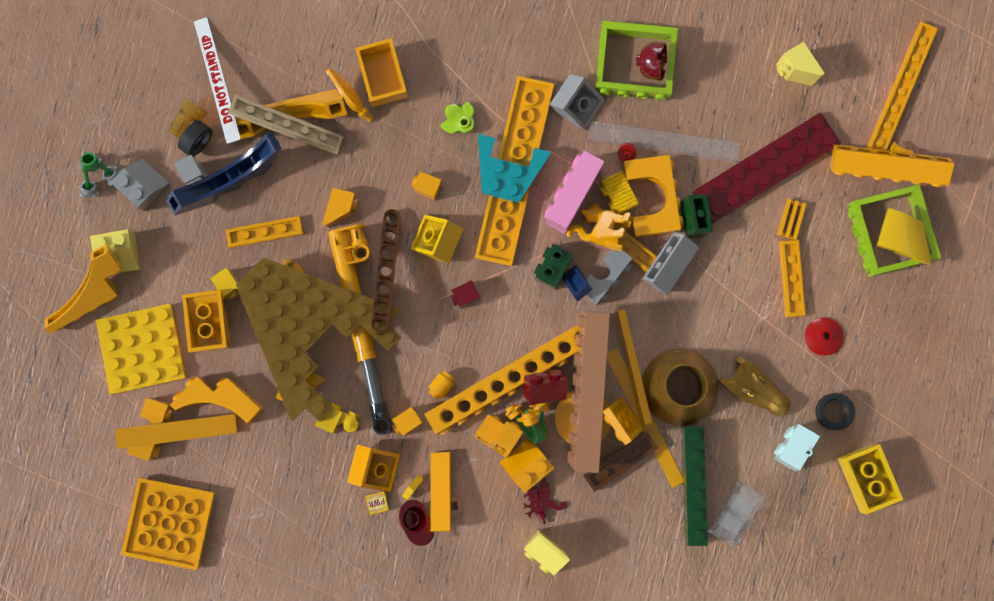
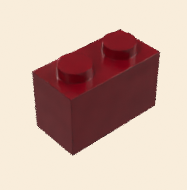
[523,369,568,406]

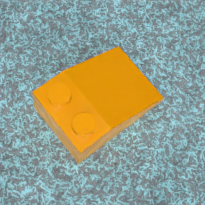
[182,290,232,354]

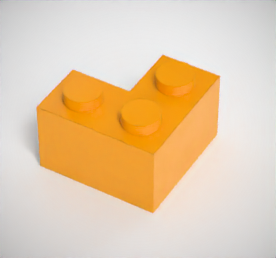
[474,414,523,458]

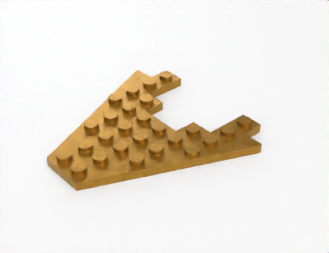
[236,257,402,422]

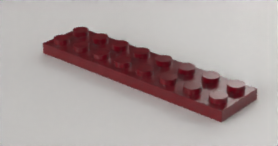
[692,112,841,223]

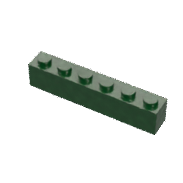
[681,426,708,546]

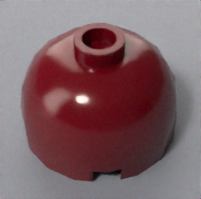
[636,42,667,81]

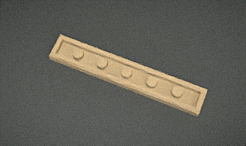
[228,95,344,155]

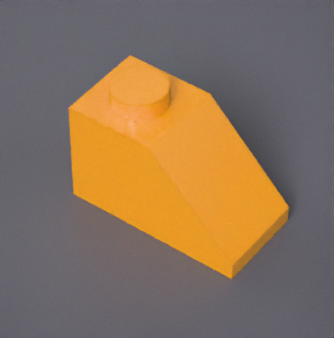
[322,188,359,228]

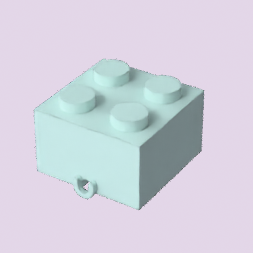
[774,424,820,471]

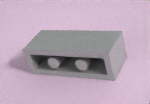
[643,232,699,295]

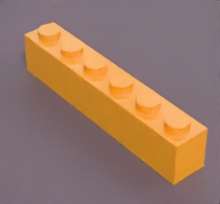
[830,144,955,187]

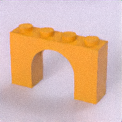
[623,155,683,239]

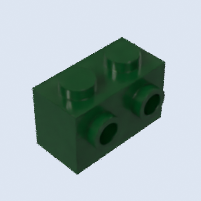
[680,194,713,238]
[534,244,573,290]

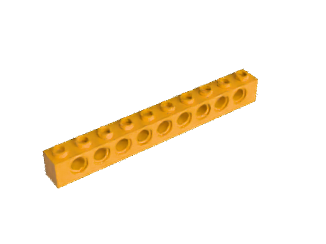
[424,325,579,436]

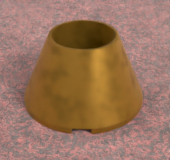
[642,348,719,426]

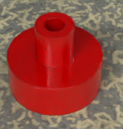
[617,142,636,162]

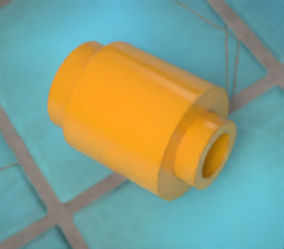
[428,370,455,400]

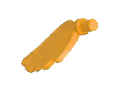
[326,68,373,122]

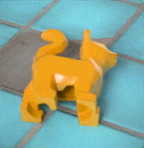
[566,203,632,252]

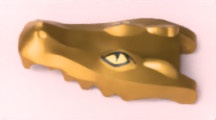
[718,355,791,417]

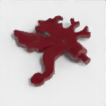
[523,477,568,524]

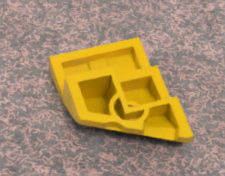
[876,208,931,265]

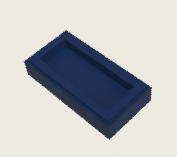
[562,265,593,301]

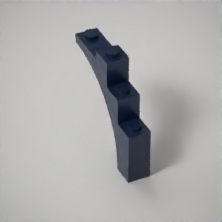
[166,132,282,216]

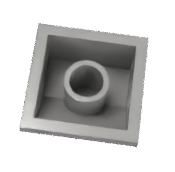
[549,74,605,130]
[111,159,170,211]

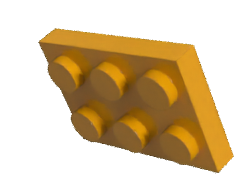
[602,396,644,445]

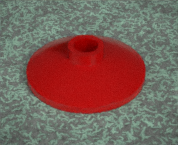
[805,318,844,356]

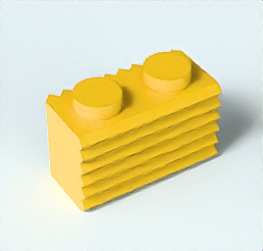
[599,170,639,215]

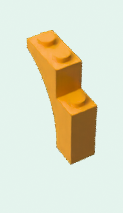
[170,376,264,423]

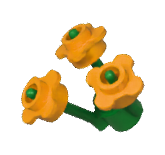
[504,403,551,444]

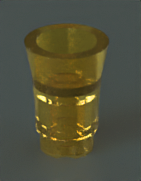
[168,98,208,139]

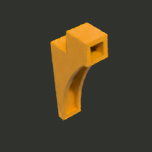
[45,244,121,334]

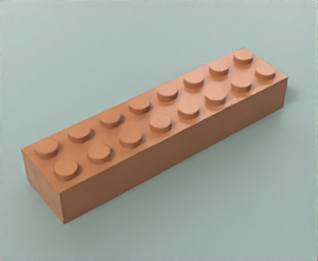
[567,311,610,473]

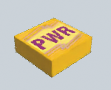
[365,491,389,515]

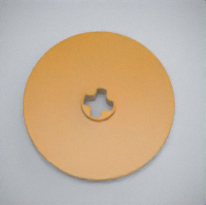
[554,390,612,444]

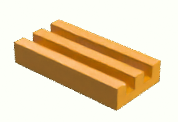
[777,198,806,240]

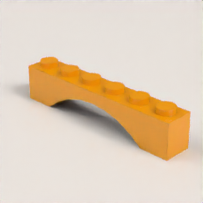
[234,89,347,139]

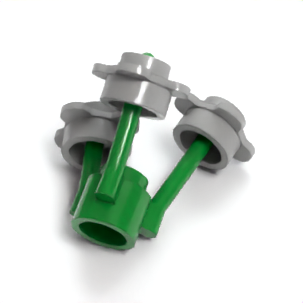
[79,152,120,198]

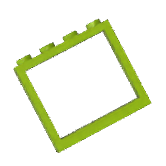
[595,21,678,101]
[848,184,941,277]

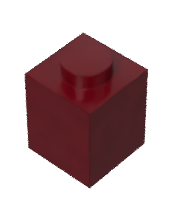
[450,280,481,309]

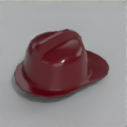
[398,500,435,546]

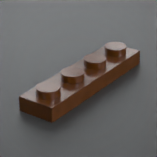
[583,432,658,492]

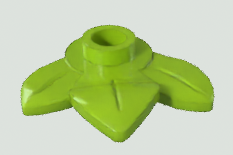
[440,102,475,134]

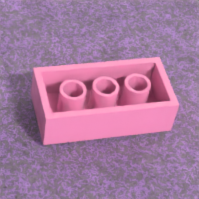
[544,151,604,234]

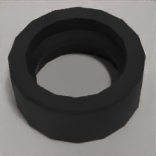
[178,120,213,157]
[815,393,855,430]

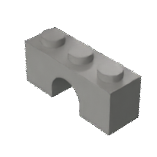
[585,249,632,305]

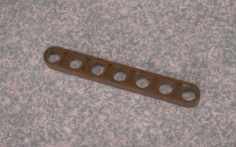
[371,209,401,335]

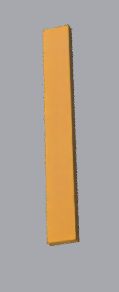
[866,21,938,151]

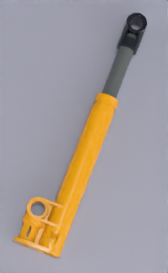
[328,224,392,435]

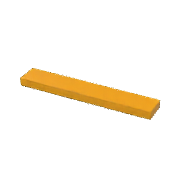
[615,310,652,425]
[115,414,237,449]

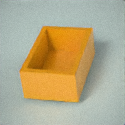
[355,38,409,108]

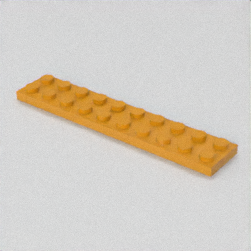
[475,76,554,267]

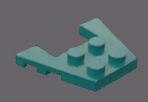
[478,134,551,203]

